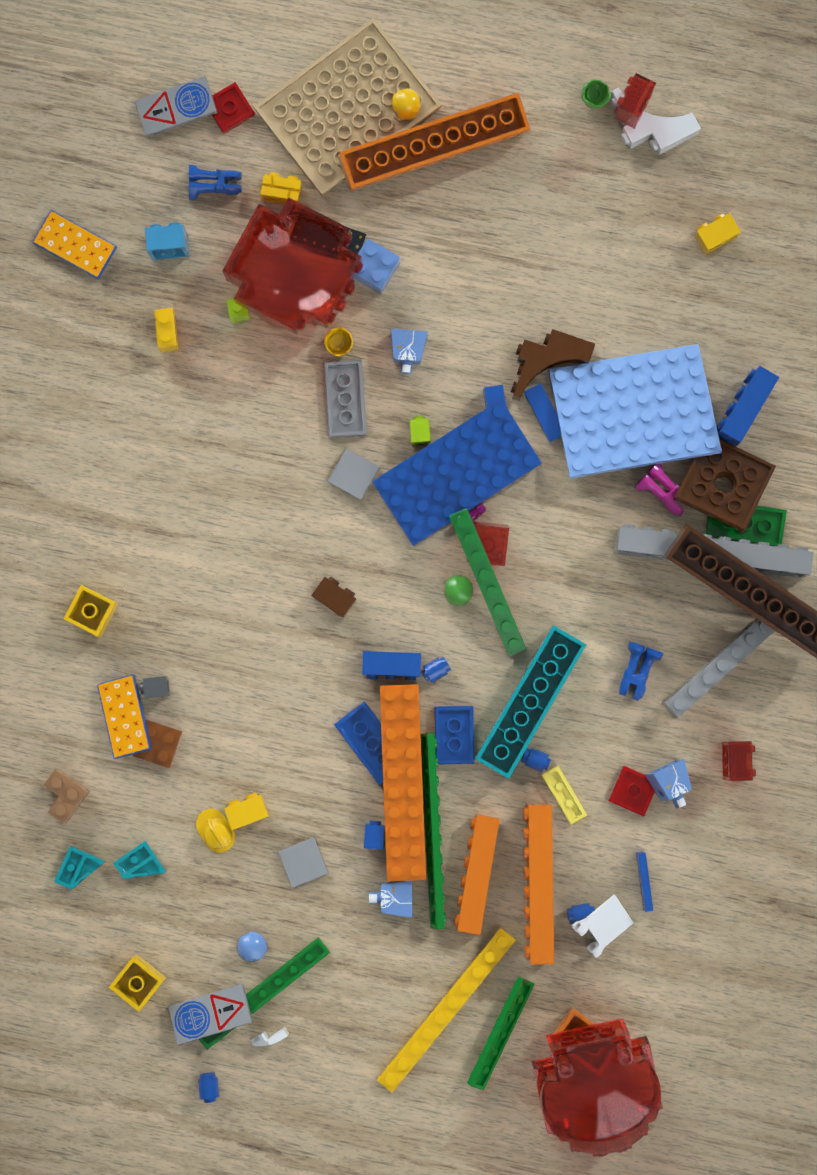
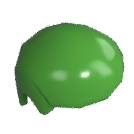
[581,80,611,109]
[444,575,473,606]

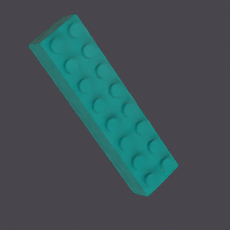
[474,625,587,779]

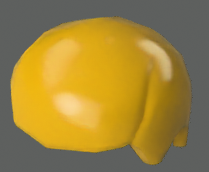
[391,88,421,120]
[324,327,353,356]

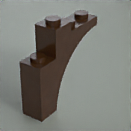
[511,329,595,401]

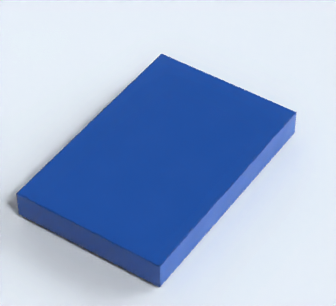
[435,706,474,764]

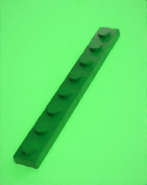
[449,508,526,656]

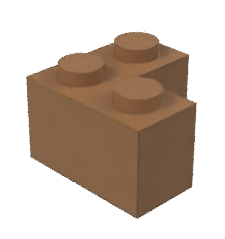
[44,769,90,824]

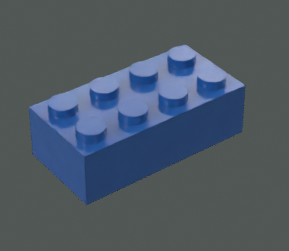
[716,366,779,446]

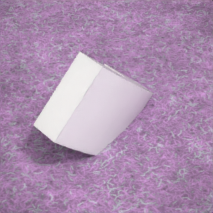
[250,1027,289,1046]

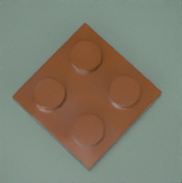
[133,719,183,768]

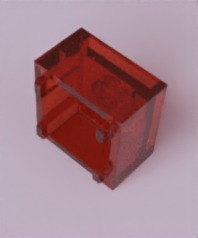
[614,73,656,129]
[466,521,509,566]
[722,741,756,781]

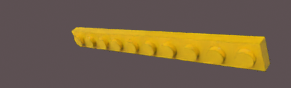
[377,927,516,1092]

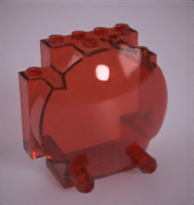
[222,197,364,335]
[531,1018,663,1157]

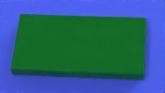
[705,506,787,546]

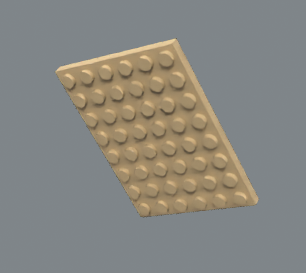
[254,18,442,197]

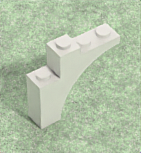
[610,88,701,155]

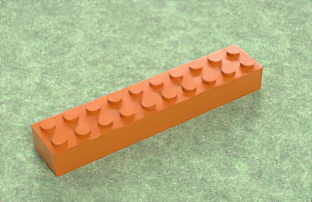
[338,92,530,192]
[380,684,426,881]

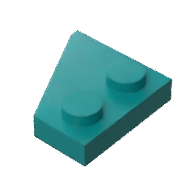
[113,841,167,879]
[54,846,105,890]

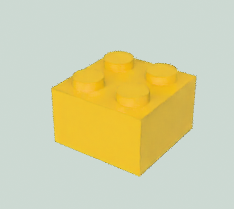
[63,585,119,638]
[108,953,166,1012]

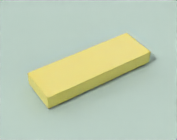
[541,765,587,825]

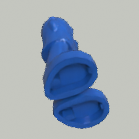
[189,165,242,201]
[619,641,663,701]

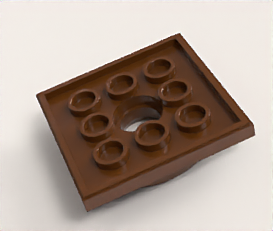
[674,439,776,533]

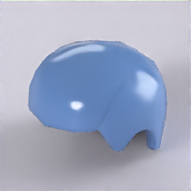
[237,932,268,962]

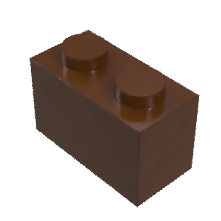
[311,576,357,619]

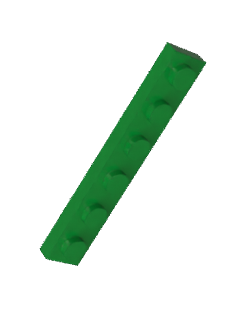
[467,976,535,1090]

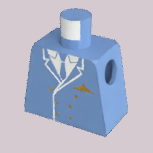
[391,329,428,374]
[645,759,691,809]
[369,880,412,917]

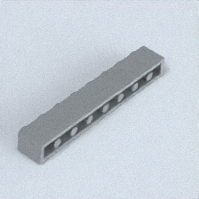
[662,619,775,718]

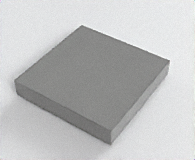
[328,449,380,500]
[278,837,328,888]

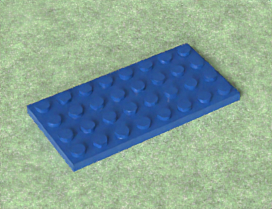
[372,399,542,546]

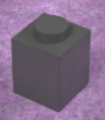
[140,676,170,698]

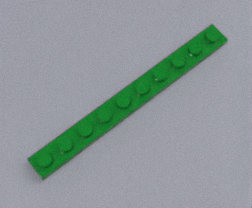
[420,733,446,929]

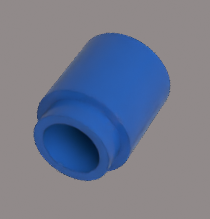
[421,657,451,683]
[521,748,551,772]
[567,903,595,924]
[198,1072,219,1103]

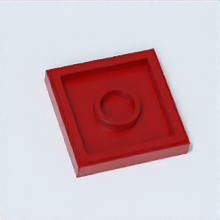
[212,82,255,134]
[608,766,655,817]

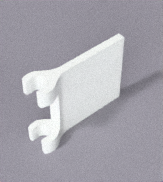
[572,895,634,958]

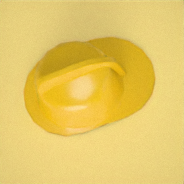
[196,809,235,853]

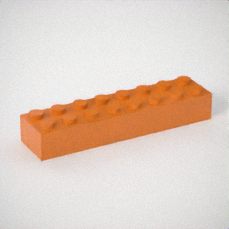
[523,804,554,965]

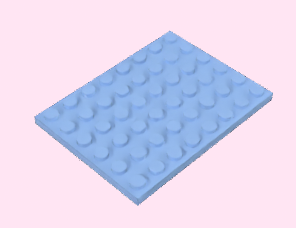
[549,344,722,479]

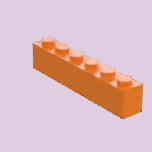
[454,814,500,935]

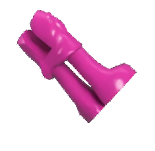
[634,463,684,516]

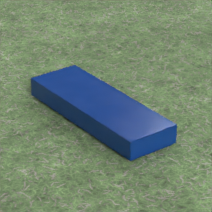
[524,383,561,443]
[636,851,653,912]

